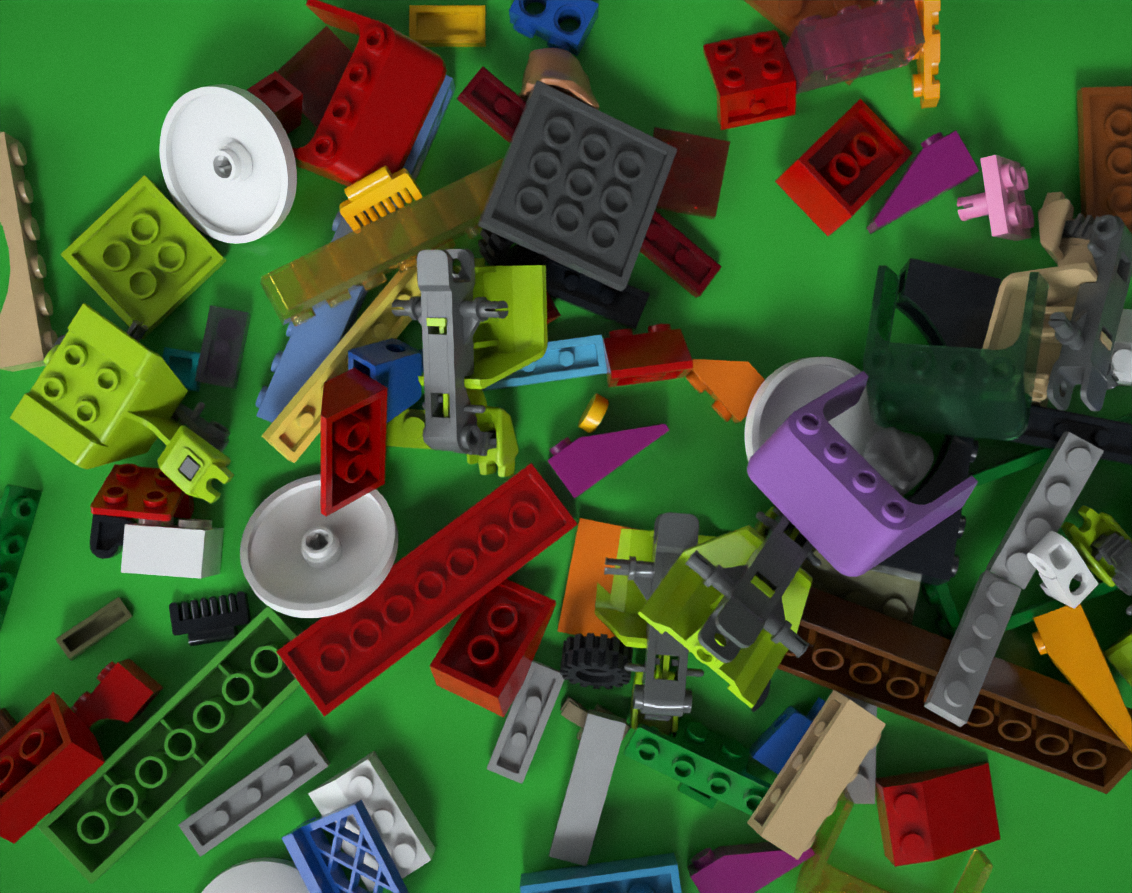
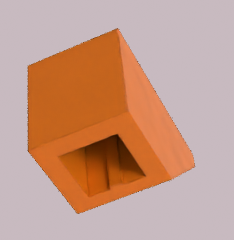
[686,359,765,424]

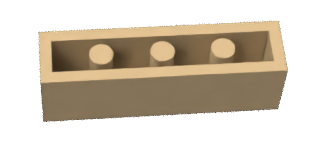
[747,690,886,860]

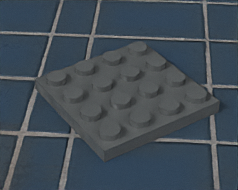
[478,80,677,291]

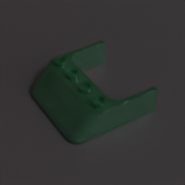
[863,265,1049,441]

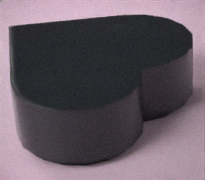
[90,514,137,559]

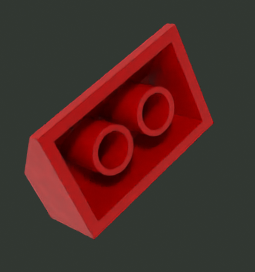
[321,368,388,517]
[0,692,105,844]

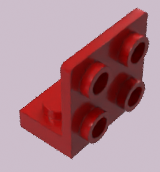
[703,30,796,130]
[90,464,194,521]

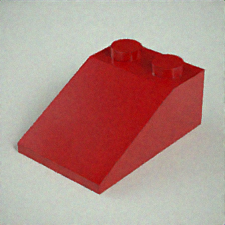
[775,98,913,236]
[603,324,693,388]
[430,579,556,717]
[875,762,1001,867]

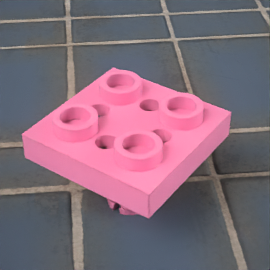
[957,155,1034,241]

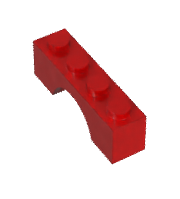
[49,658,164,813]

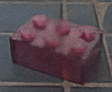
[784,0,925,94]

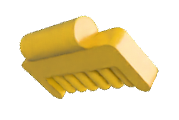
[339,166,422,234]

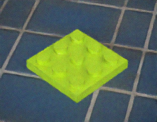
[60,175,227,339]

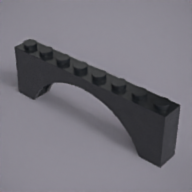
[870,258,1001,586]

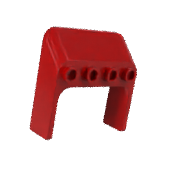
[292,0,447,186]

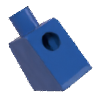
[348,338,424,424]
[749,697,826,774]

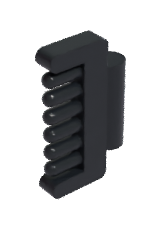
[169,591,251,646]

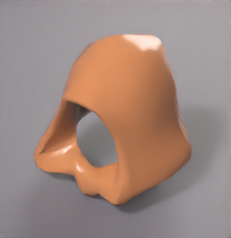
[518,48,600,110]

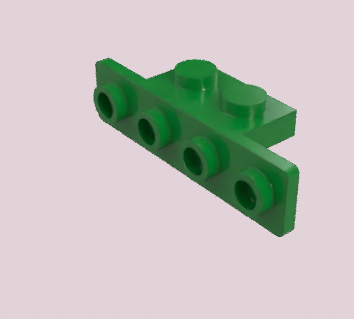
[0,484,41,630]
[624,717,772,816]

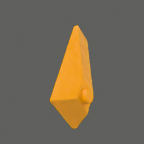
[1031,603,1132,752]

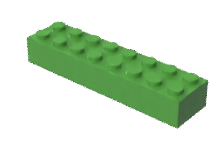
[37,606,305,884]

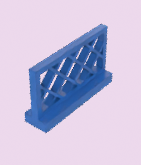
[282,800,409,893]

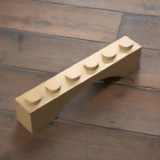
[0,132,58,372]

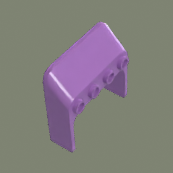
[747,371,978,577]

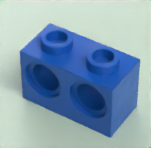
[509,0,599,56]

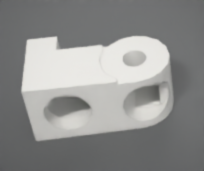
[1027,531,1098,609]

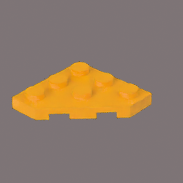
[905,0,941,109]

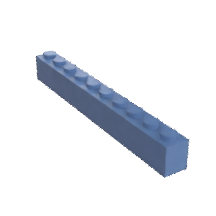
[255,75,456,423]

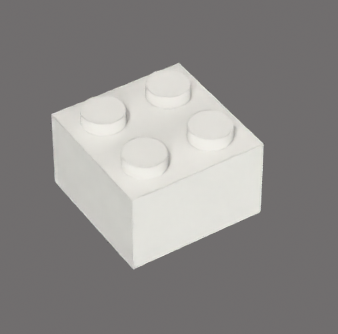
[121,517,224,579]

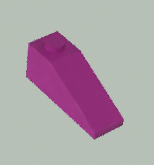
[867,131,979,234]
[547,424,669,498]
[687,842,815,893]

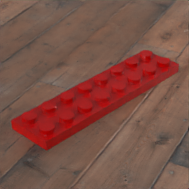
[276,463,578,717]

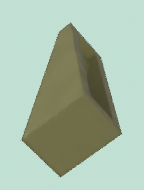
[55,597,133,661]

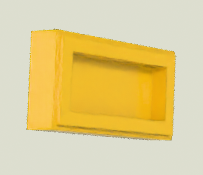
[409,5,486,47]

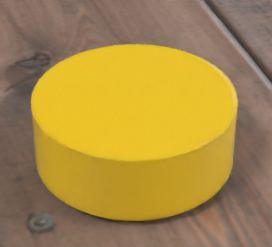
[578,393,609,433]

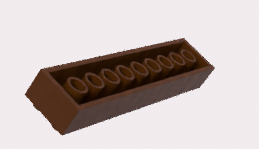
[777,587,1132,794]

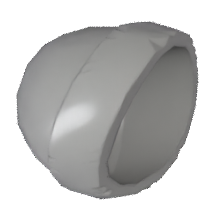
[864,427,934,496]

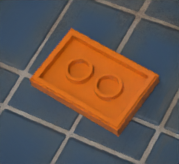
[557,518,640,642]

